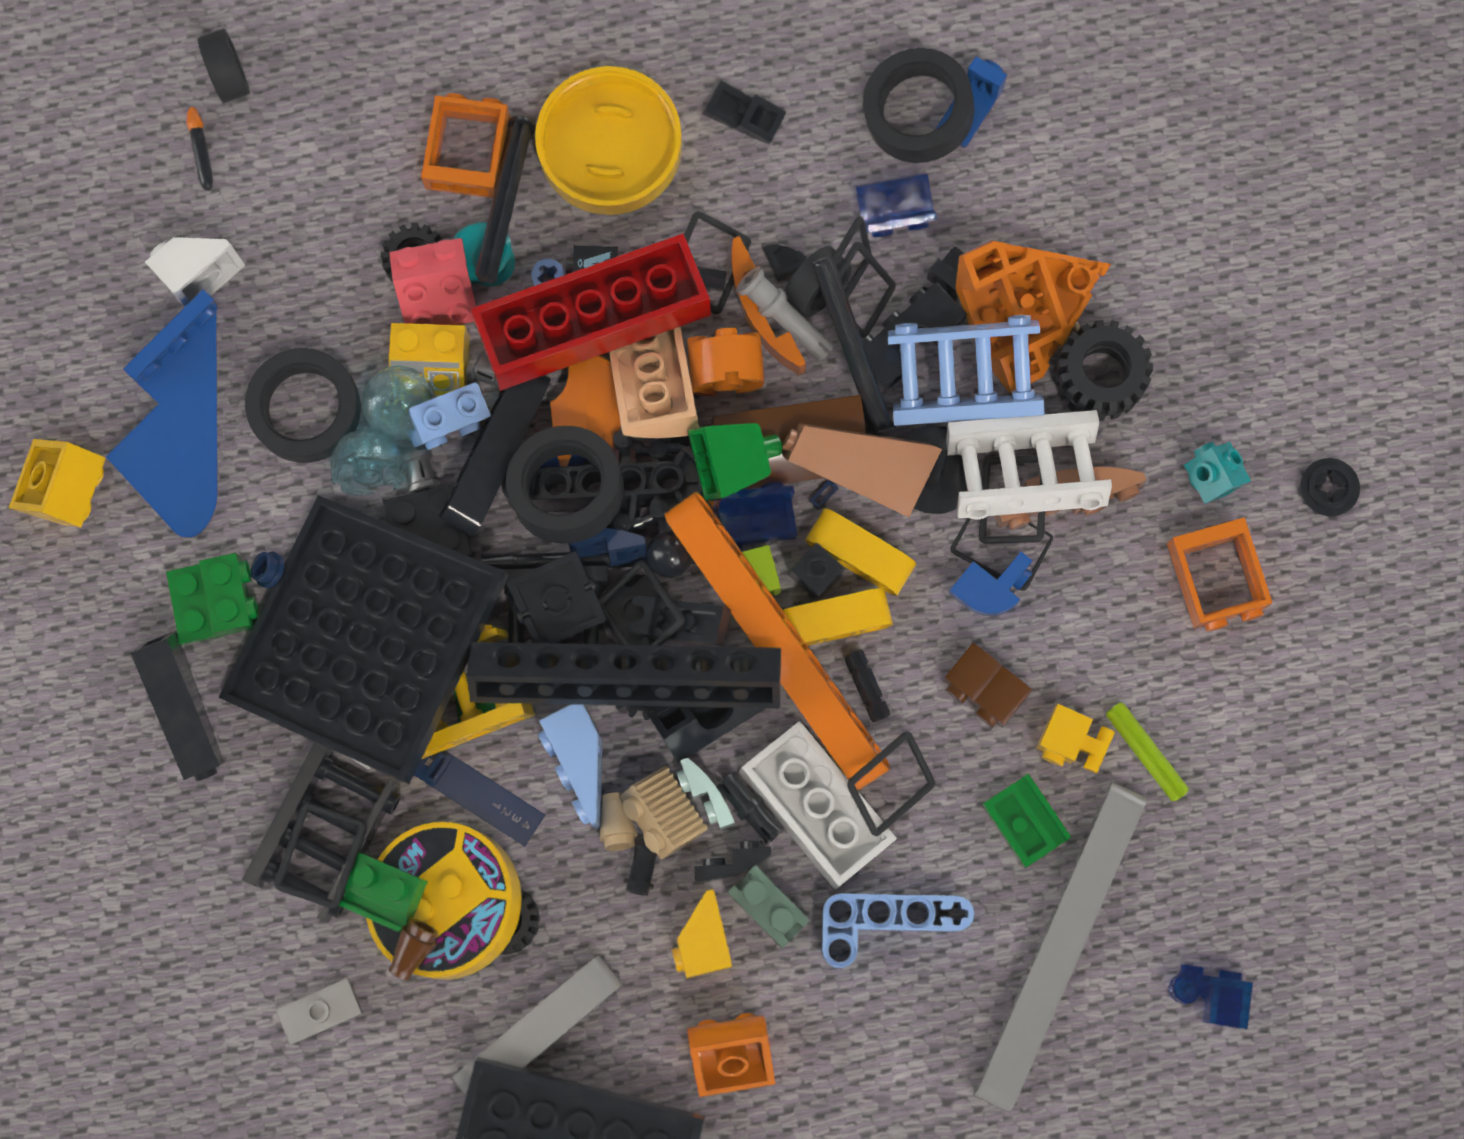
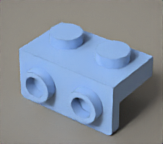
[408,383,491,450]

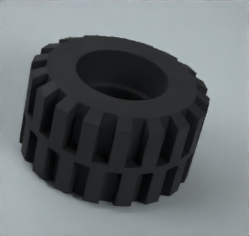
[1054,320,1153,421]

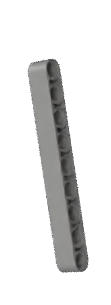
[974,781,1147,1112]

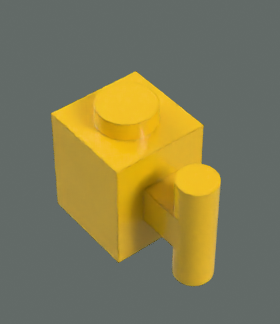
[1036,704,1115,774]

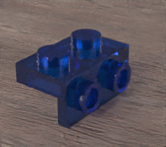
[854,172,938,238]
[716,482,797,545]

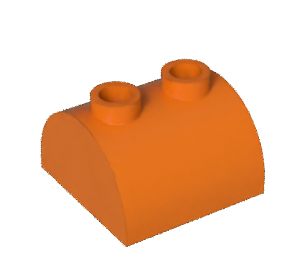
[687,1013,776,1097]

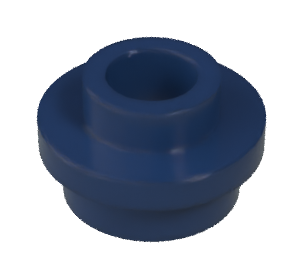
[251,551,284,589]

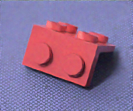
[389,238,476,325]

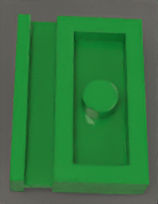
[982,773,1072,869]
[339,853,428,933]

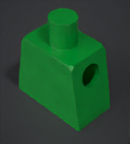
[688,423,782,500]

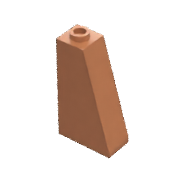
[782,423,942,517]

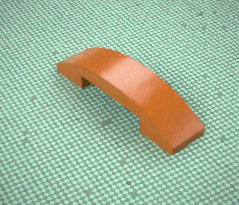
[732,236,806,375]

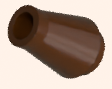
[388,919,438,980]

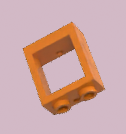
[421,93,510,198]
[1167,517,1273,632]

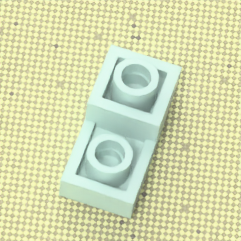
[676,758,735,830]

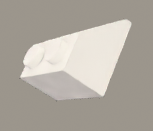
[145,237,246,307]

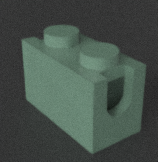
[728,865,810,949]

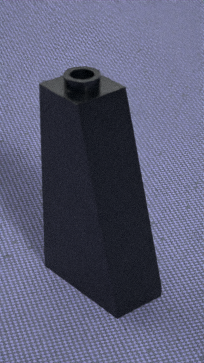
[130,630,223,781]

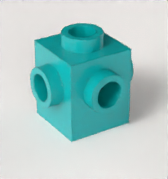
[1184,441,1251,504]

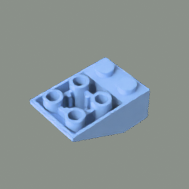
[537,704,603,829]

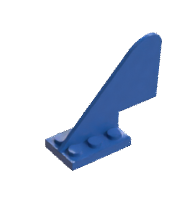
[106,289,218,538]

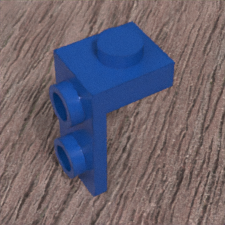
[936,56,1007,148]

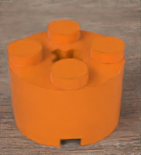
[687,328,765,397]

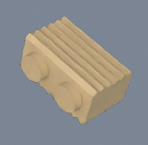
[619,766,707,860]

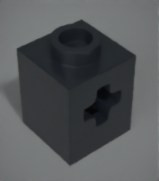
[790,543,844,601]

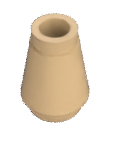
[600,792,637,851]

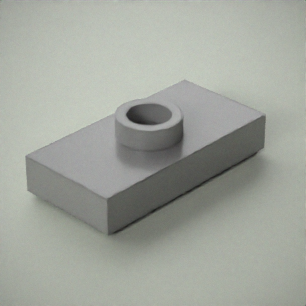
[276,978,363,1045]

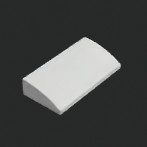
[738,721,897,890]

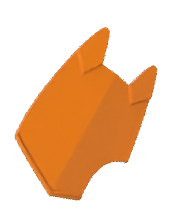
[550,355,621,467]

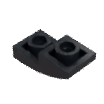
[694,841,771,883]

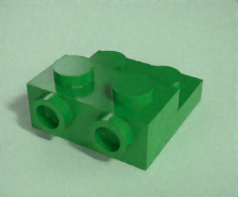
[166,552,259,645]

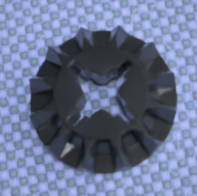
[1299,458,1360,518]

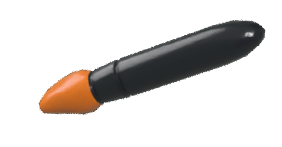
[186,106,213,191]

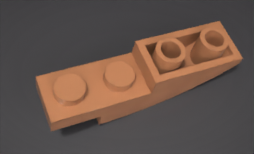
[994,467,1147,530]

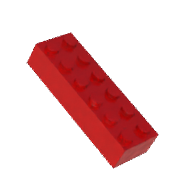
[471,233,711,391]

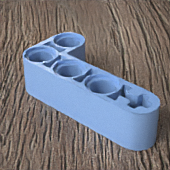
[822,894,974,968]

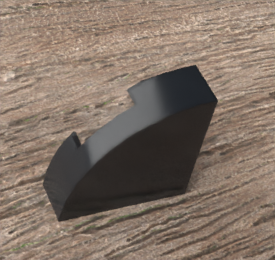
[762,244,807,282]

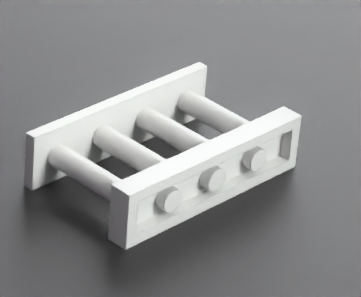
[946,410,1112,520]

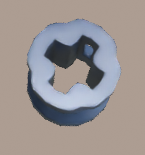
[531,259,564,286]

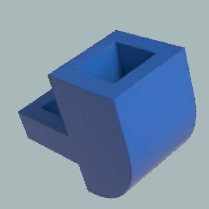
[949,551,1033,616]

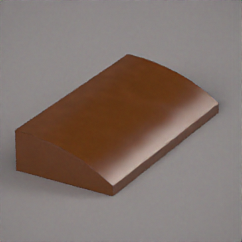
[711,395,866,491]

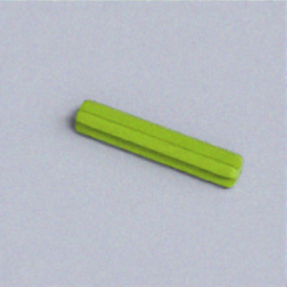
[1106,702,1189,802]

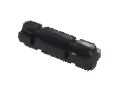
[845,650,890,723]

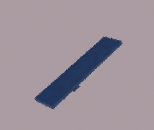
[414,750,545,847]

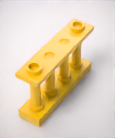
[422,625,535,759]

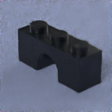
[863,282,967,395]
[647,706,766,764]

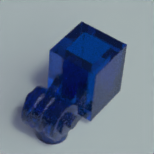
[1168,964,1253,1030]

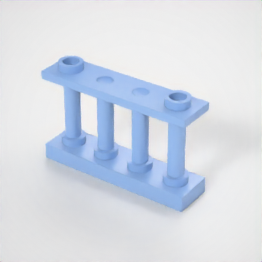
[888,315,1045,426]

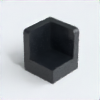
[927,247,964,301]

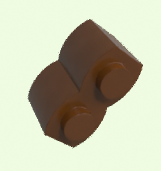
[943,643,1032,728]

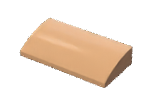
[609,326,700,438]

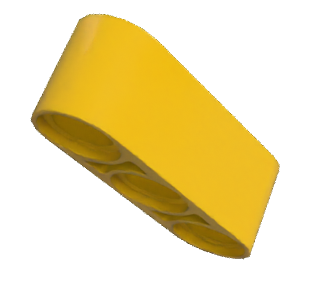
[805,508,917,596]
[783,588,893,646]

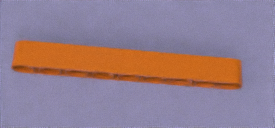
[665,492,891,790]

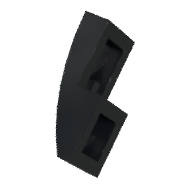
[702,80,787,144]

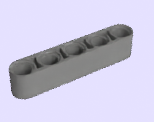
[452,955,623,1095]

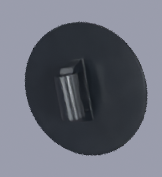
[904,426,980,514]

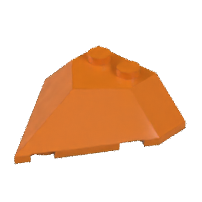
[955,240,1111,393]

